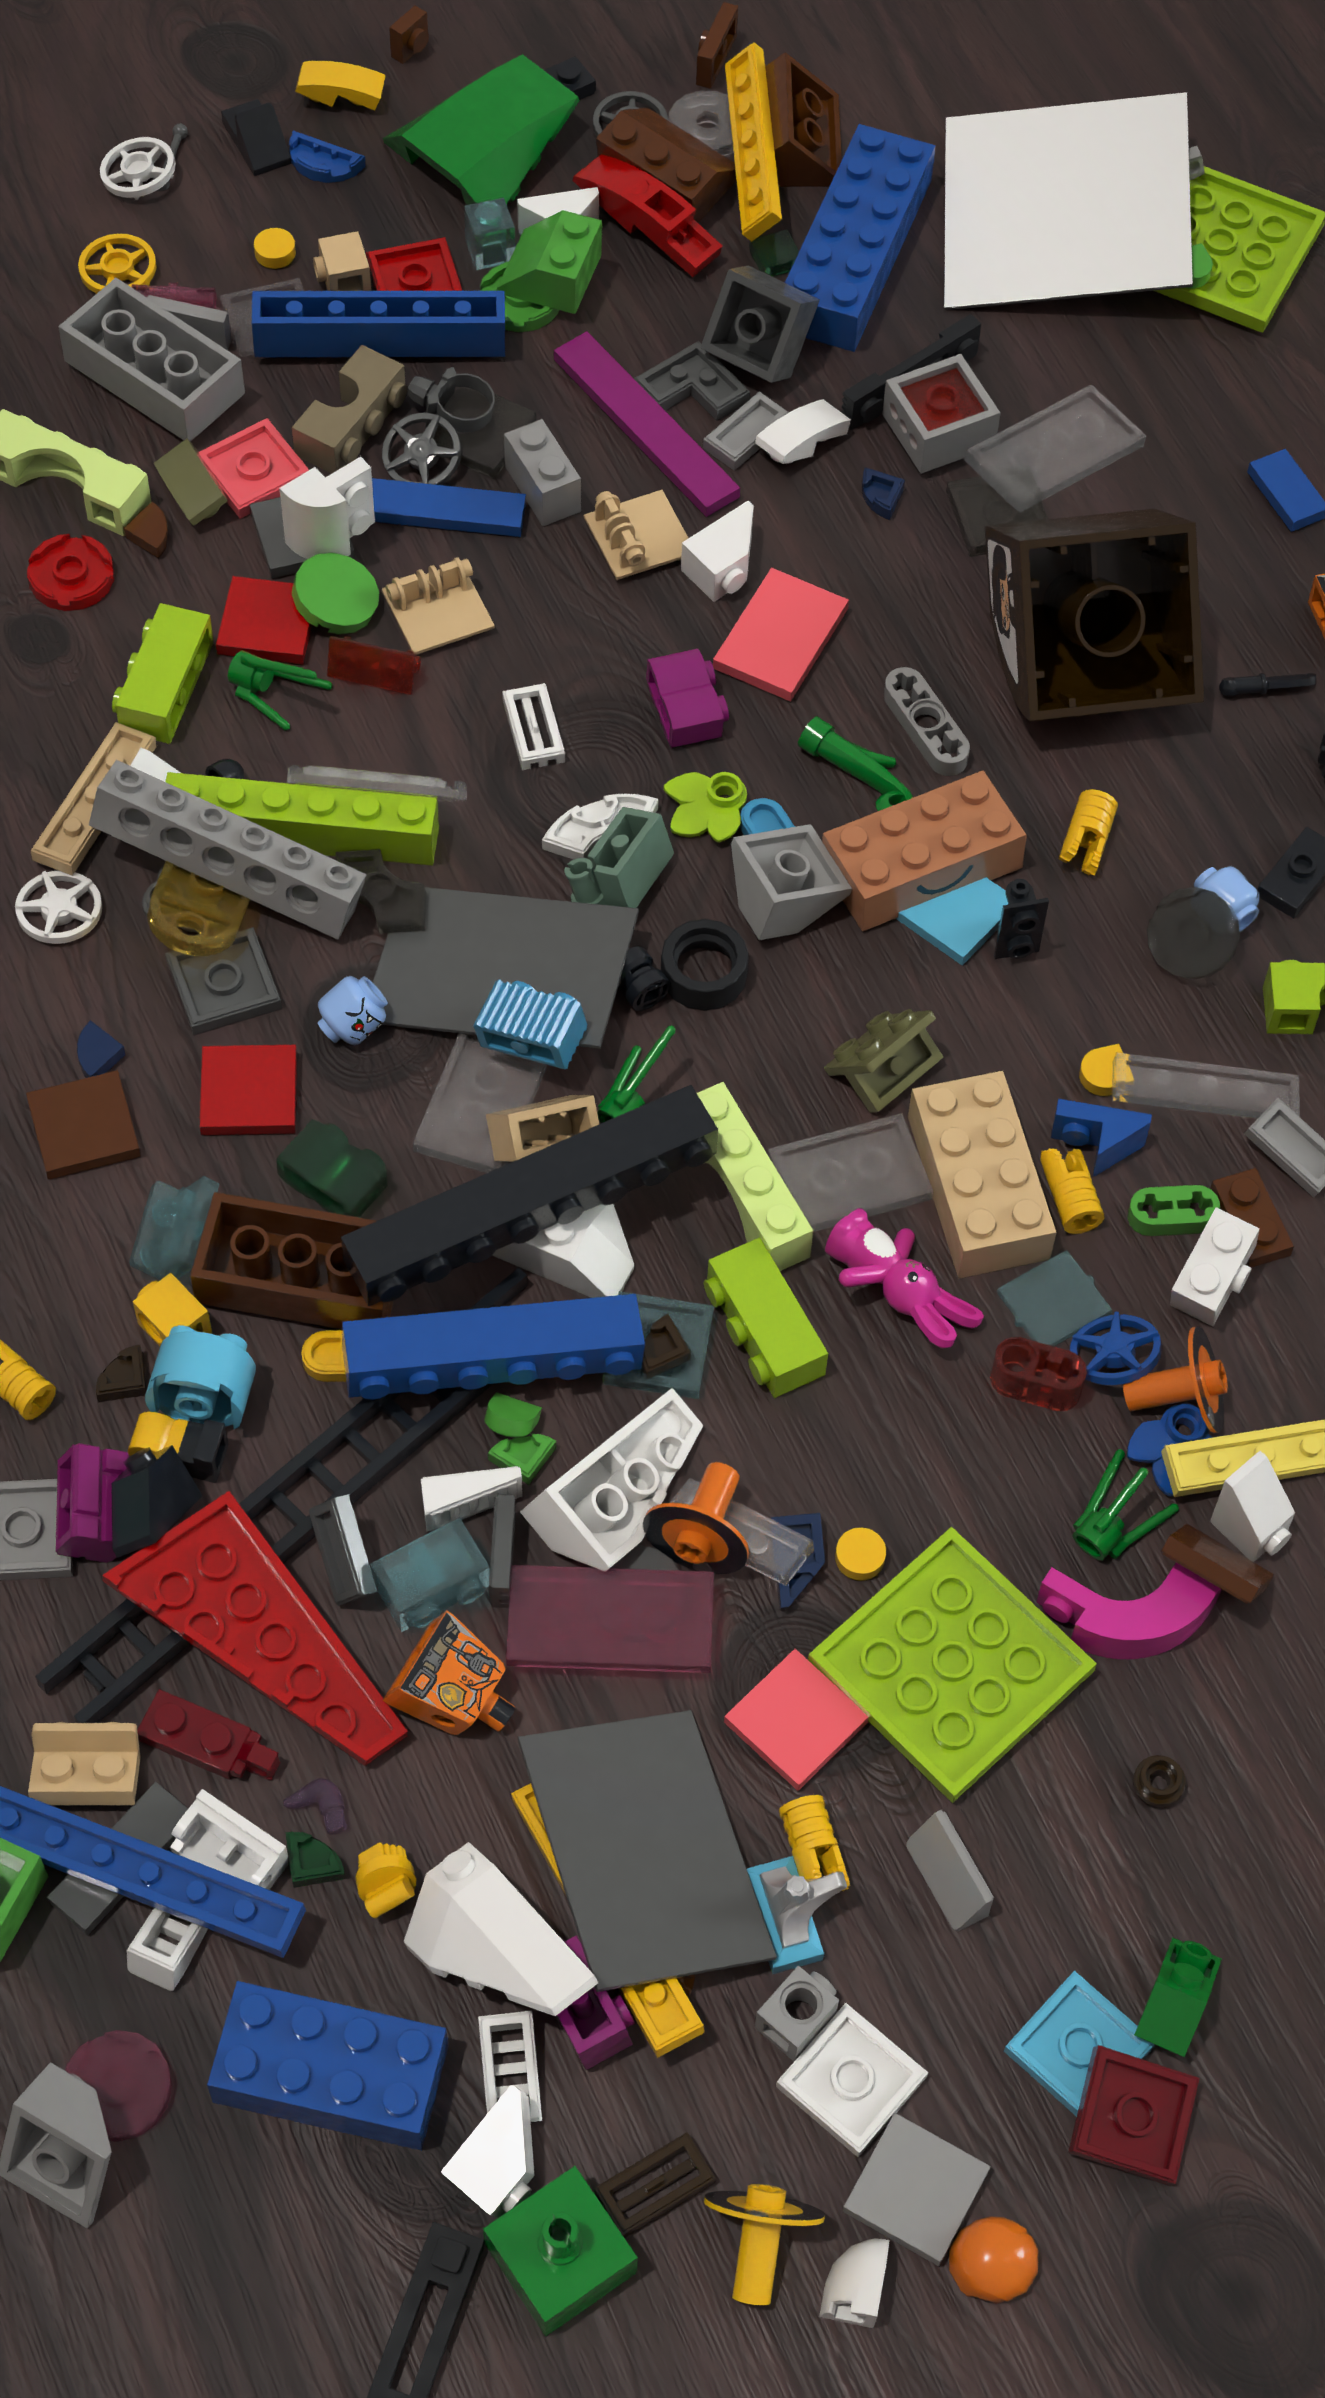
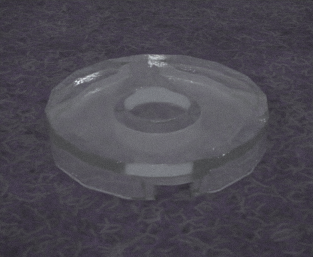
[668,91,734,156]

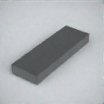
[47,1782,188,1936]

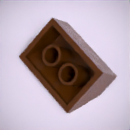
[765,52,842,187]
[596,108,737,223]

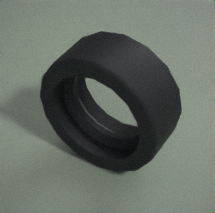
[661,919,749,1011]

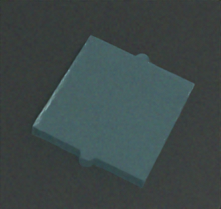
[997,1250,1112,1353]

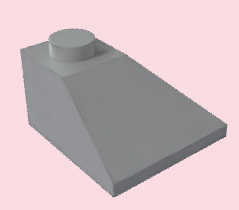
[731,824,852,940]
[0,2062,112,2229]

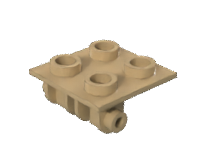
[584,490,689,580]
[382,557,495,655]

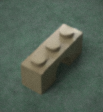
[292,345,408,474]

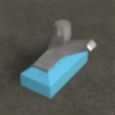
[747,1856,847,1974]

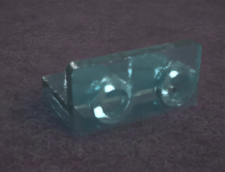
[129,1176,220,1280]

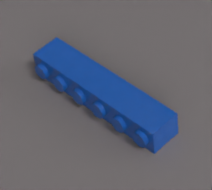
[252,291,505,357]
[342,1294,645,1399]

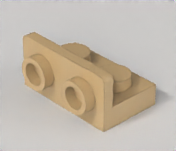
[28,1722,141,1805]

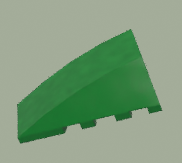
[382,54,579,230]

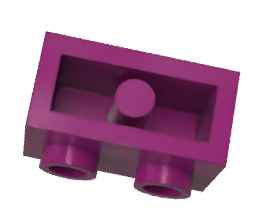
[557,1935,635,2070]

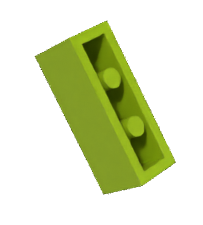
[112,603,214,744]
[703,1237,828,1398]

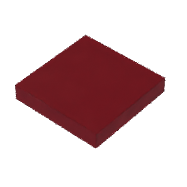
[1068,2045,1200,2186]

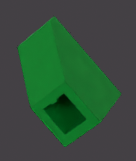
[1134,1937,1222,2057]

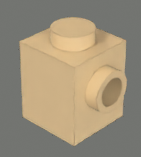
[313,231,371,291]

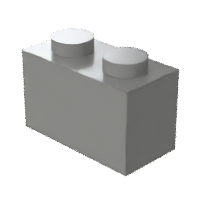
[504,419,581,527]

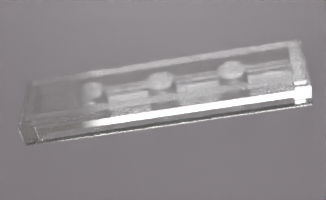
[1112,1052,1300,1119]

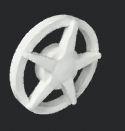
[100,137,176,200]
[15,870,102,944]

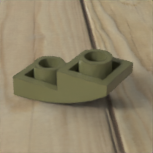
[153,438,228,526]

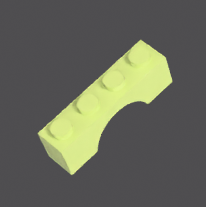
[0,409,152,536]
[697,1082,813,1271]

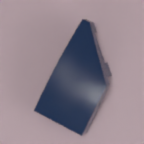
[769,1513,825,1609]

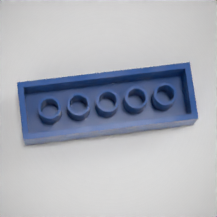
[785,124,936,352]

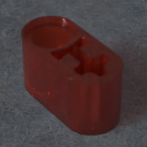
[990,1337,1087,1411]

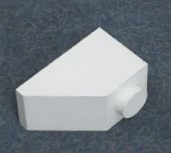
[681,501,754,602]
[1210,1451,1295,1562]
[441,2085,535,2218]

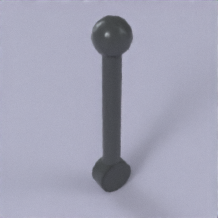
[153,123,188,191]

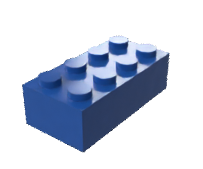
[207,1981,448,2151]

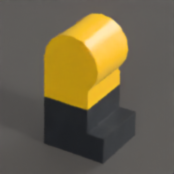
[127,1412,229,1483]

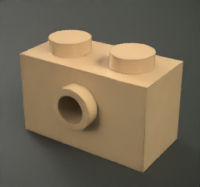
[486,1095,599,1162]

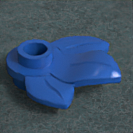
[1127,1404,1213,1496]

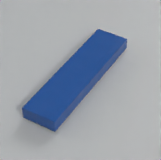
[372,478,526,537]

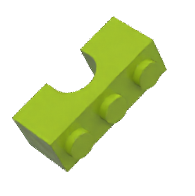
[1263,960,1325,1034]

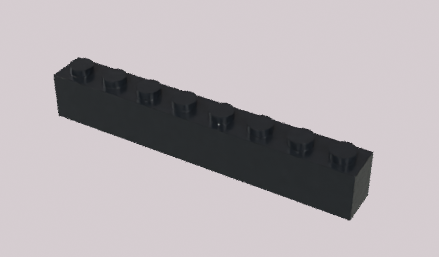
[341,1085,718,1307]

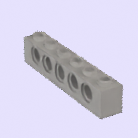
[89,760,367,939]

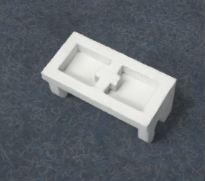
[170,1789,290,1890]

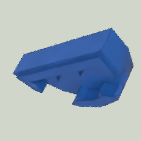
[289,130,366,183]

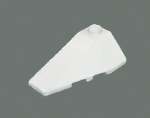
[520,1388,703,1572]

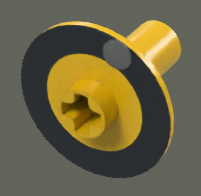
[704,2184,825,2305]

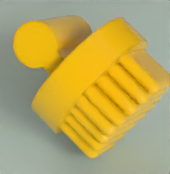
[355,1842,416,1919]

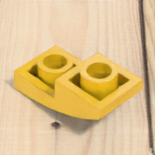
[295,61,386,111]

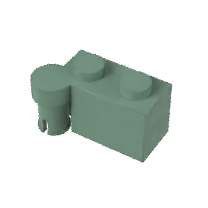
[564,807,674,908]

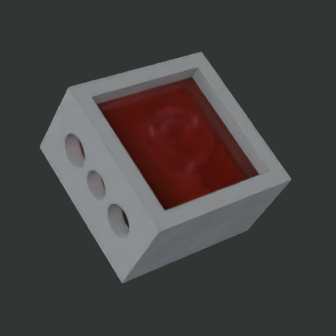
[882,354,1000,474]

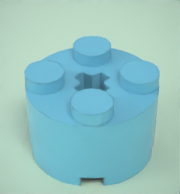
[145,1325,256,1430]

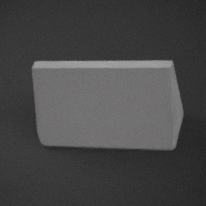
[906,1809,994,1931]

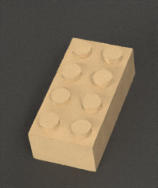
[908,1071,1057,1279]

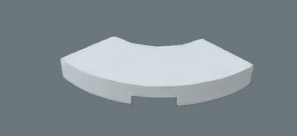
[542,794,658,860]

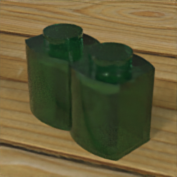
[276,1119,388,1217]

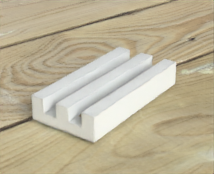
[502,683,565,770]

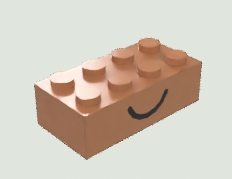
[822,770,1027,932]

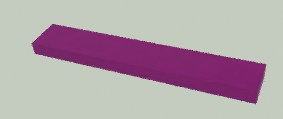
[554,331,740,517]

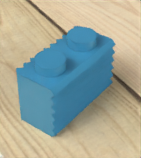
[473,980,587,1069]

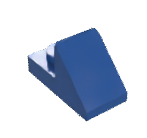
[1051,1099,1152,1177]

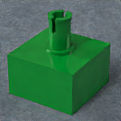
[483,2166,638,2337]

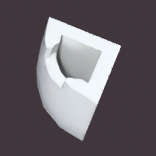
[819,2238,889,2328]

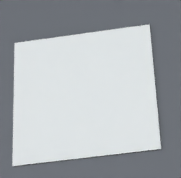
[944,92,1193,310]

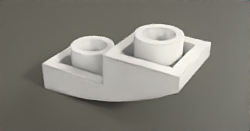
[755,399,851,464]

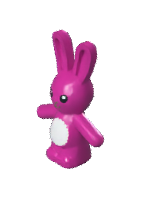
[825,1208,984,1349]

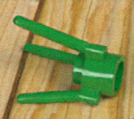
[228,650,333,730]
[597,1025,676,1123]
[1072,1449,1179,1560]

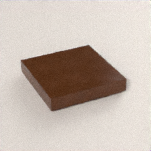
[26,1070,141,1180]
[1161,1524,1274,1604]

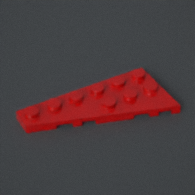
[102,1491,408,1766]

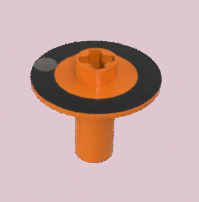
[1123,1326,1228,1433]
[643,1462,749,1574]

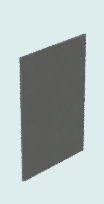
[373,885,639,1049]
[517,1710,777,1992]

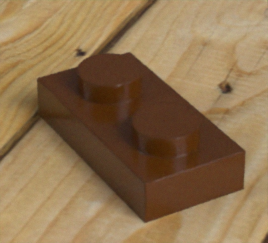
[1210,1168,1294,1268]

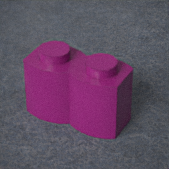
[646,649,729,748]

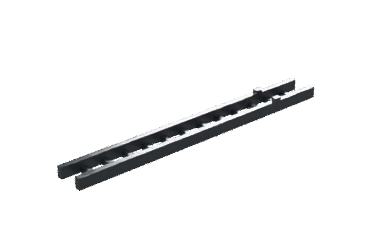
[35,1267,527,1723]

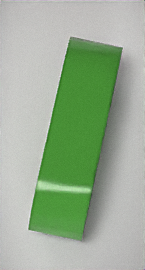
[1127,1185,1220,1236]

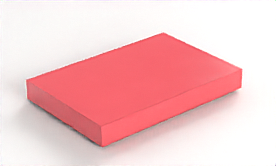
[713,567,849,702]

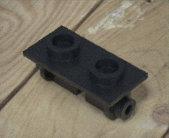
[994,879,1049,959]

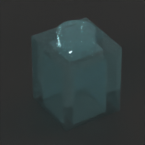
[464,198,515,270]

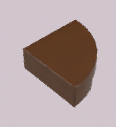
[124,502,168,558]

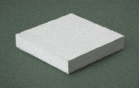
[776,2003,928,2158]

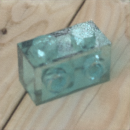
[370,1517,490,1632]

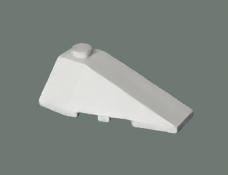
[404,1842,598,2016]

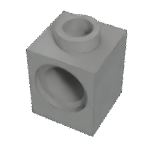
[754,1965,839,2062]

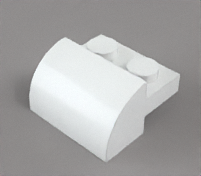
[279,457,375,559]

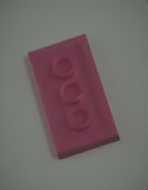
[506,1565,714,1673]

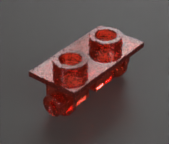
[327,636,421,694]

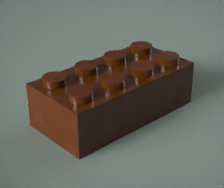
[190,1192,394,1329]

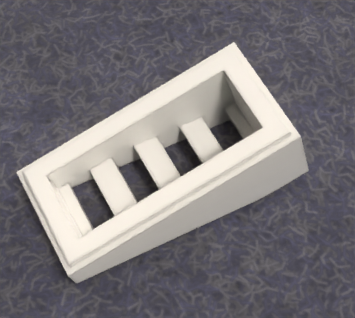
[421,1466,522,1532]
[127,1908,208,1991]
[478,2011,542,2122]

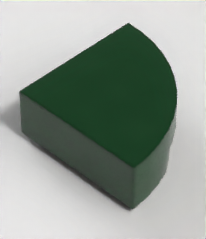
[285,1832,345,1888]

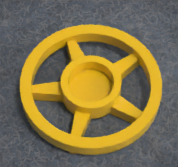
[78,234,156,294]

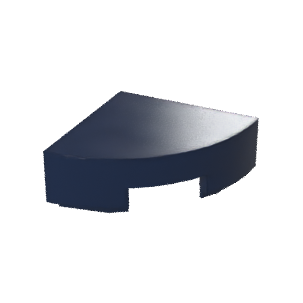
[862,467,905,520]
[77,1020,126,1078]

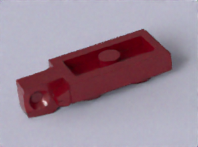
[137,1689,280,1781]

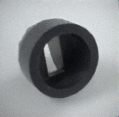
[205,758,244,779]

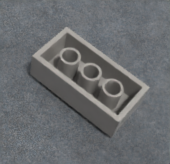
[58,278,245,442]

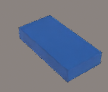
[1247,448,1325,532]

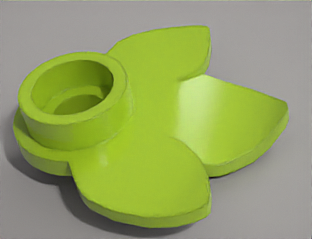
[663,772,747,842]

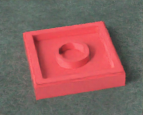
[198,418,309,519]
[724,1649,868,1791]

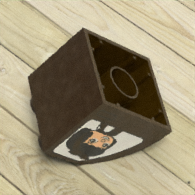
[985,508,1204,721]

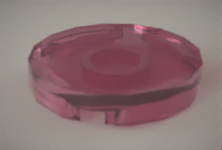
[65,2030,172,2142]

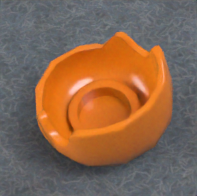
[949,2216,1039,2304]

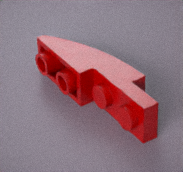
[573,154,723,277]

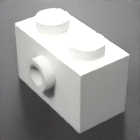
[1170,1207,1260,1327]

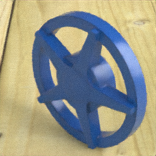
[1070,1312,1162,1385]

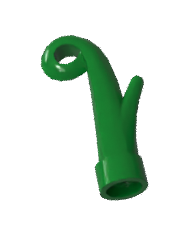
[798,716,914,811]

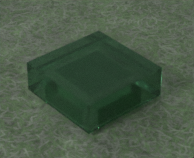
[749,229,799,276]

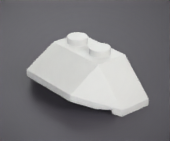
[493,1204,634,1298]

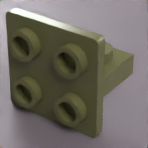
[824,1009,943,1113]

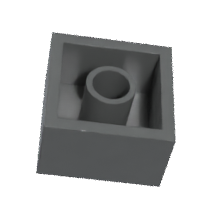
[700,265,820,383]

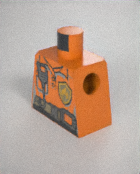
[382,1610,515,1735]

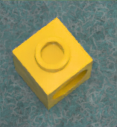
[132,1272,212,1347]

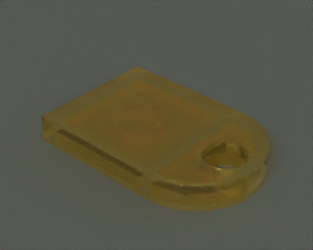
[147,861,251,956]

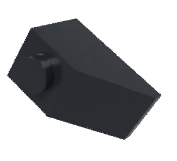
[111,1445,202,1558]

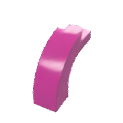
[1036,1562,1221,1659]

